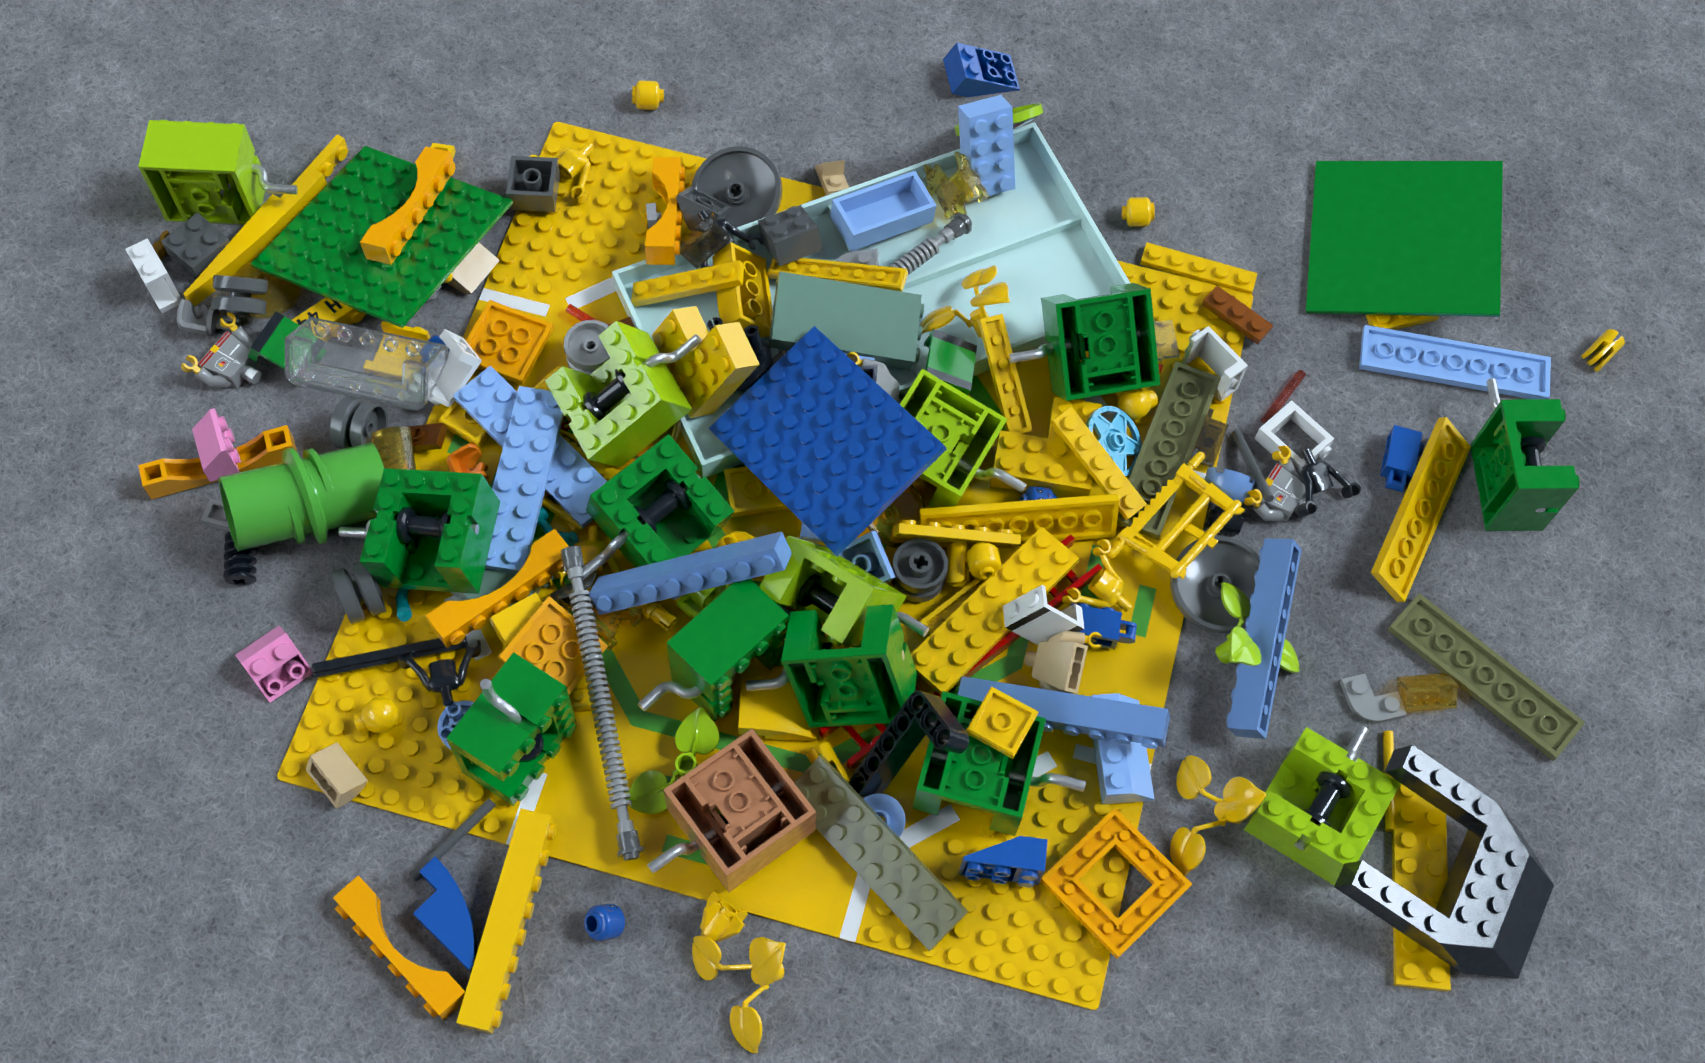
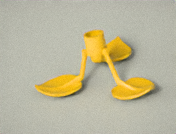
[919,265,1010,337]
[1170,755,1266,876]
[692,935,786,1054]

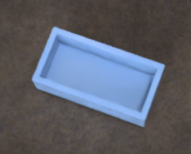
[958,95,1015,200]
[830,171,937,252]

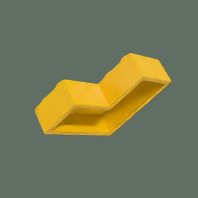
[652,306,760,418]
[990,396,1102,498]

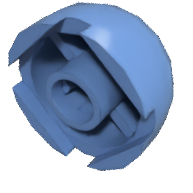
[1205,467,1255,506]

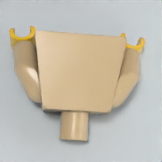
[1025,631,1102,696]

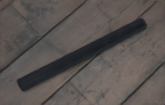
[312,635,467,678]

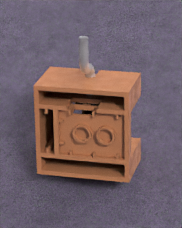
[647,728,816,893]

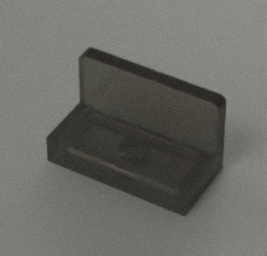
[680,212,731,269]
[1190,408,1229,467]

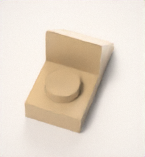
[815,160,849,196]

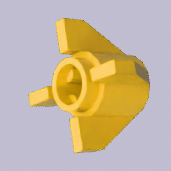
[700,890,748,942]

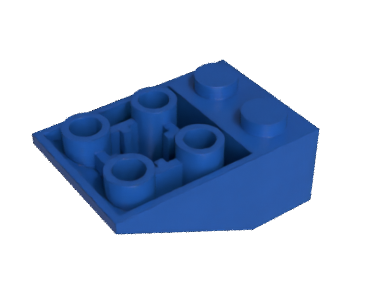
[943,43,1020,97]
[959,836,1048,888]

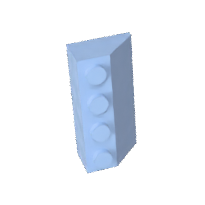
[1091,693,1154,804]

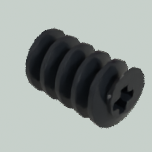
[223,531,257,586]

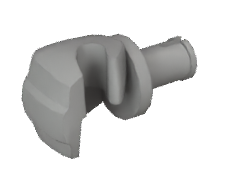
[176,299,241,335]

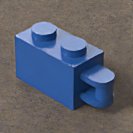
[1380,425,1424,492]
[1071,603,1137,649]

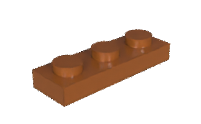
[1202,285,1273,345]

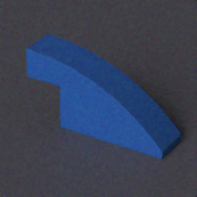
[413,856,477,973]

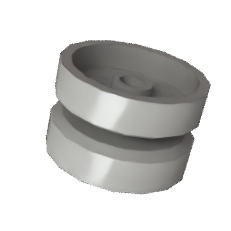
[564,320,610,375]

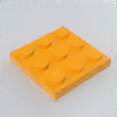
[466,300,555,385]
[498,596,608,694]

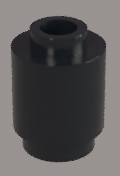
[1205,505,1244,535]

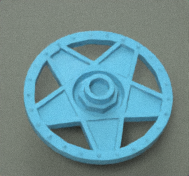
[1086,406,1142,476]

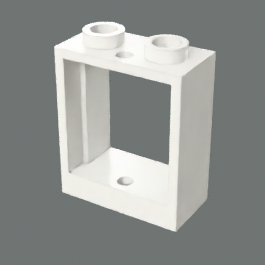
[1255,400,1334,475]

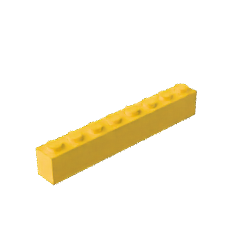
[456,808,557,1034]

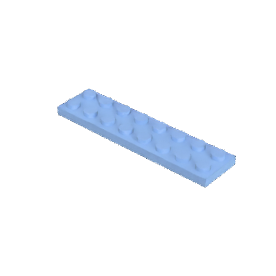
[1359,325,1551,399]
[453,366,607,529]
[485,386,564,574]

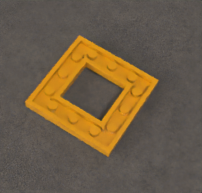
[1040,808,1192,959]

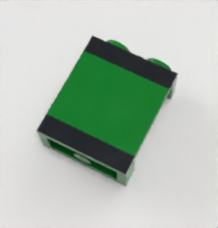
[247,311,327,387]
[924,329,977,395]

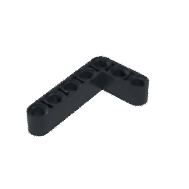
[849,691,969,797]

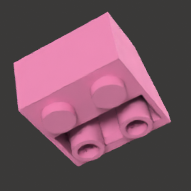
[192,408,241,482]
[235,625,313,703]

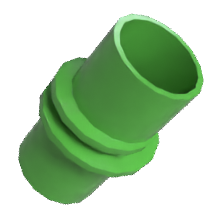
[218,443,384,552]

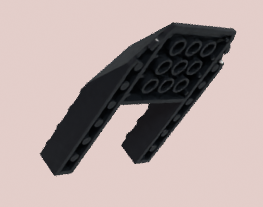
[1334,745,1554,978]

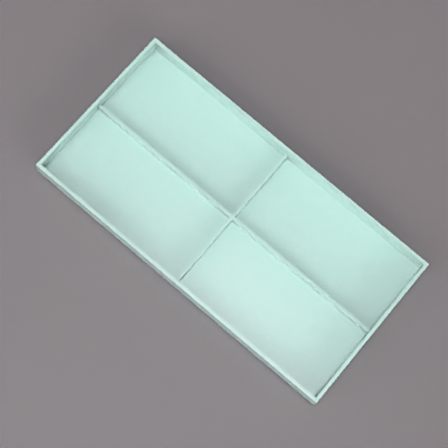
[612,122,1130,478]

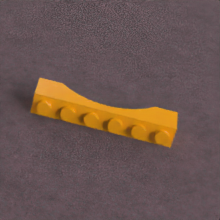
[360,146,456,265]
[645,157,686,265]
[138,425,297,500]
[425,529,569,648]
[333,875,465,1020]

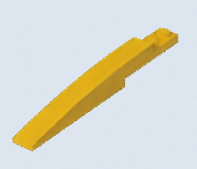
[183,134,349,307]

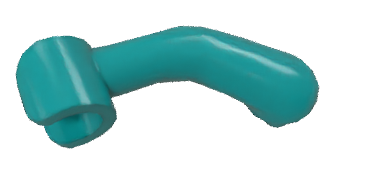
[537,508,579,546]
[396,588,412,622]

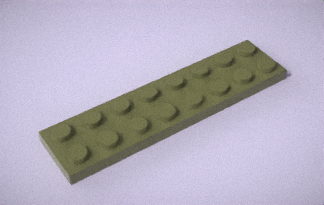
[1117,361,1221,540]
[1387,593,1585,761]
[795,756,969,951]

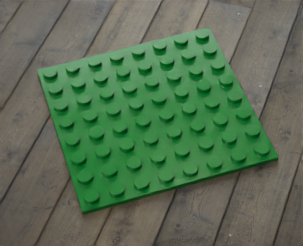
[251,146,513,328]
[1306,161,1503,317]

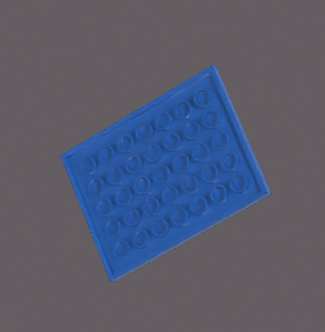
[709,326,947,556]

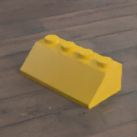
[712,242,773,338]

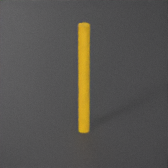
[1383,730,1395,832]

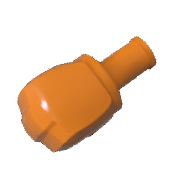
[447,443,489,481]

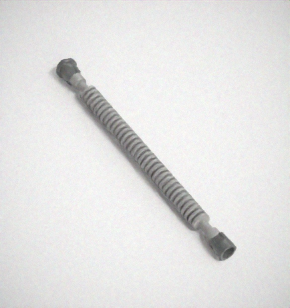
[771,213,972,367]
[560,546,644,861]

